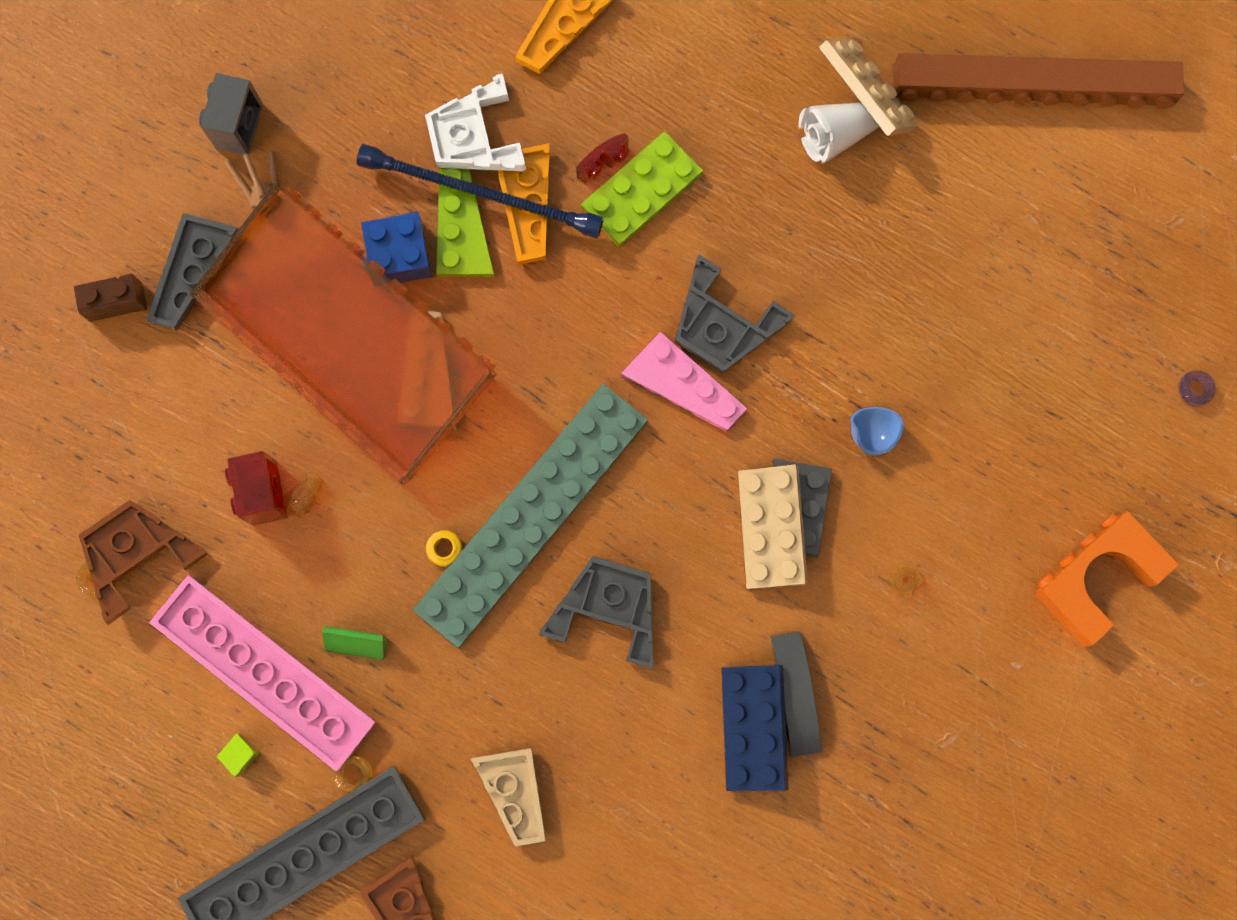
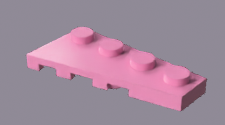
[621,332,747,432]

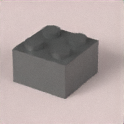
[199,73,263,155]

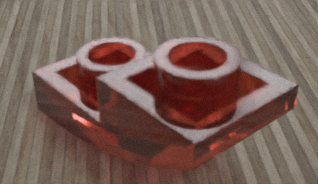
[576,133,630,184]

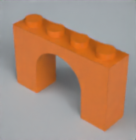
[1033,511,1179,647]

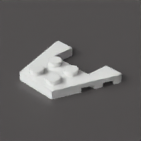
[425,74,526,171]

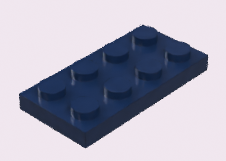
[721,665,789,791]

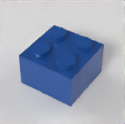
[361,212,433,288]

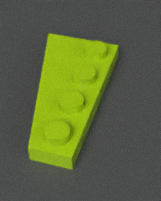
[436,168,495,278]

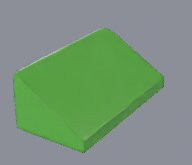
[322,626,388,660]

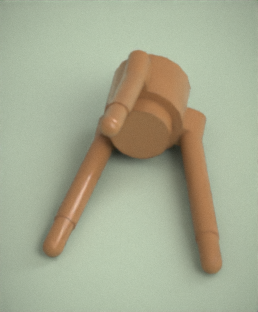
[225,151,282,212]

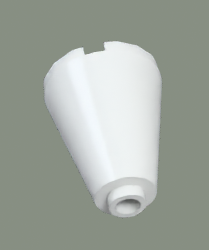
[799,102,879,163]

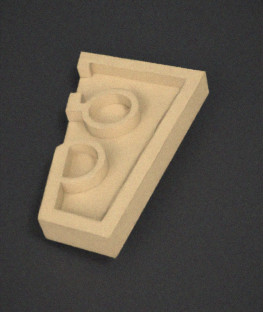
[471,748,546,846]

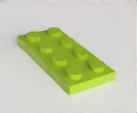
[581,131,703,248]

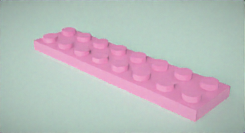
[149,575,377,772]

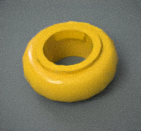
[426,530,462,567]

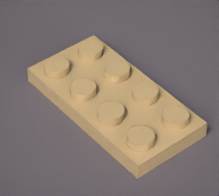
[819,39,918,136]
[738,464,808,590]

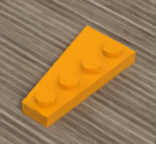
[515,0,613,74]
[497,143,550,265]

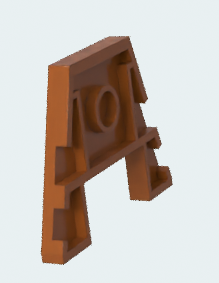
[79,500,208,625]

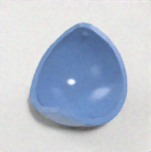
[850,407,904,455]

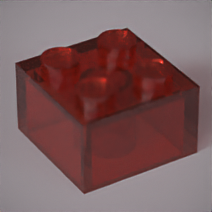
[225,451,288,526]

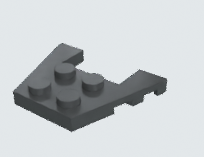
[675,255,794,374]
[539,556,653,669]

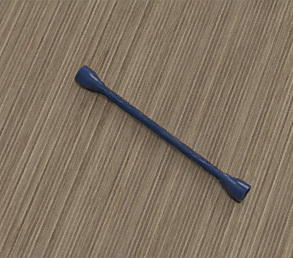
[356,144,604,239]

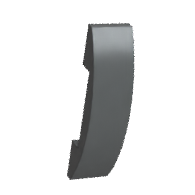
[770,632,821,757]

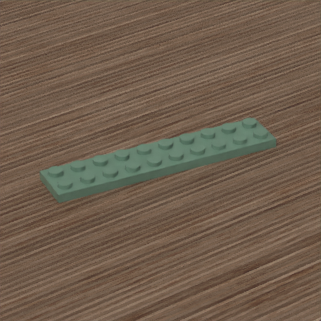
[413,384,648,649]

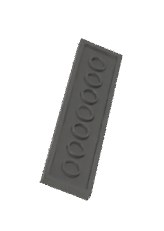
[178,766,426,920]

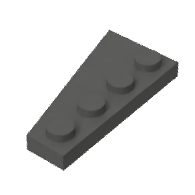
[146,213,240,330]

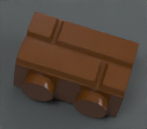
[74,274,147,322]

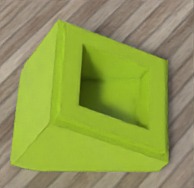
[217,733,260,777]

